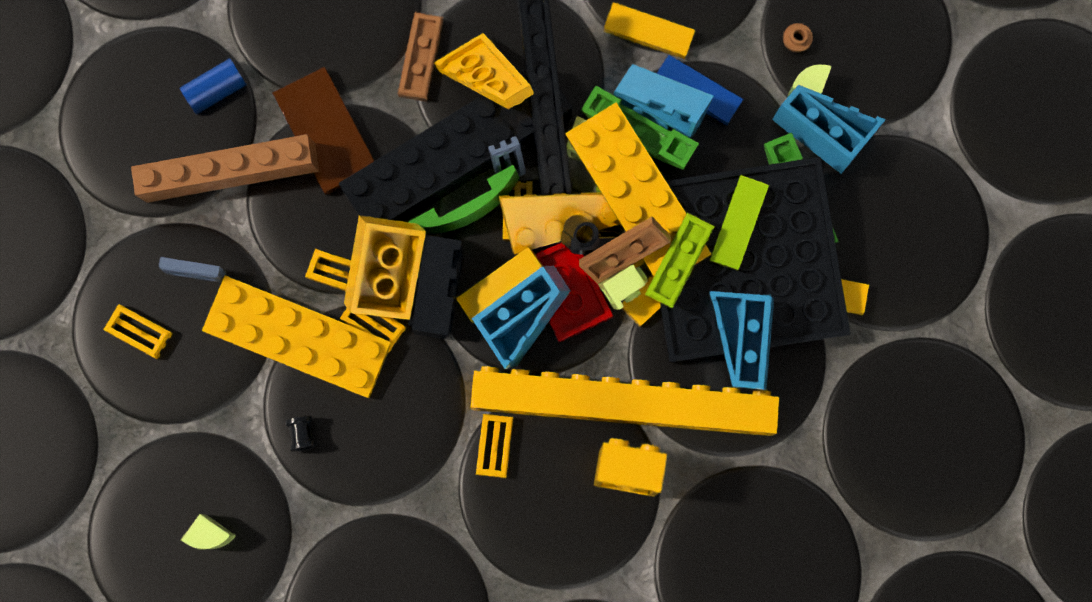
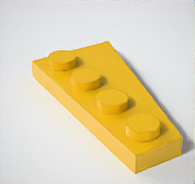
[434,33,534,109]
[499,192,620,254]

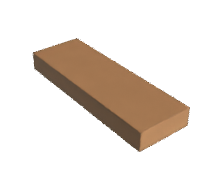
[398,12,444,102]
[579,217,671,284]

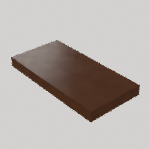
[273,67,374,195]

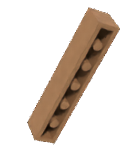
[131,134,319,203]

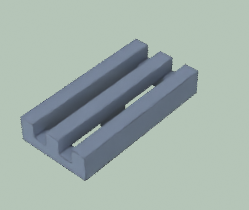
[488,136,526,176]
[159,257,226,283]

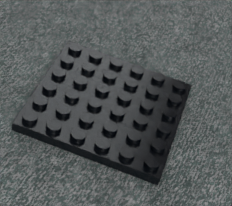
[660,157,851,363]

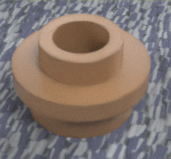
[783,23,813,52]

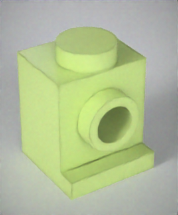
[598,264,648,310]

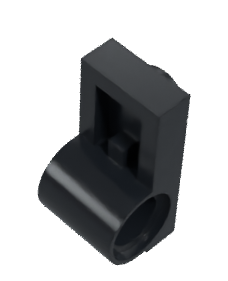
[561,215,622,254]

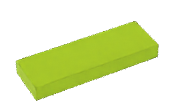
[710,175,769,271]
[645,213,715,308]

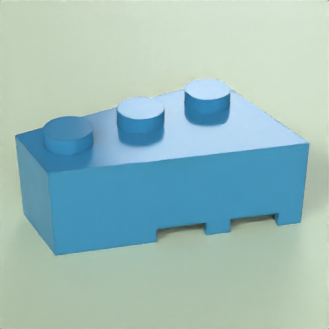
[613,64,714,139]
[772,85,886,174]
[472,266,571,369]
[710,291,774,390]

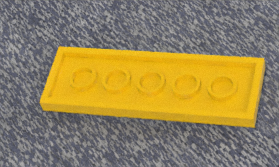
[565,102,712,277]
[202,275,392,398]

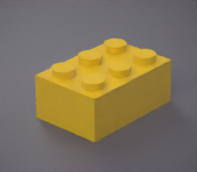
[344,216,426,320]
[593,439,667,497]

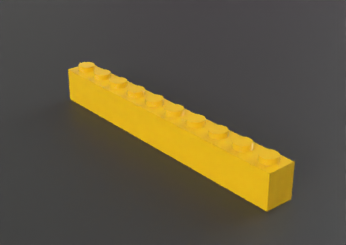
[471,366,779,436]

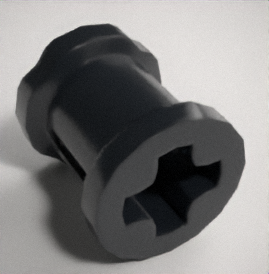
[285,416,317,452]

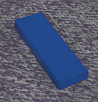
[657,55,743,126]

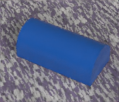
[179,58,246,115]

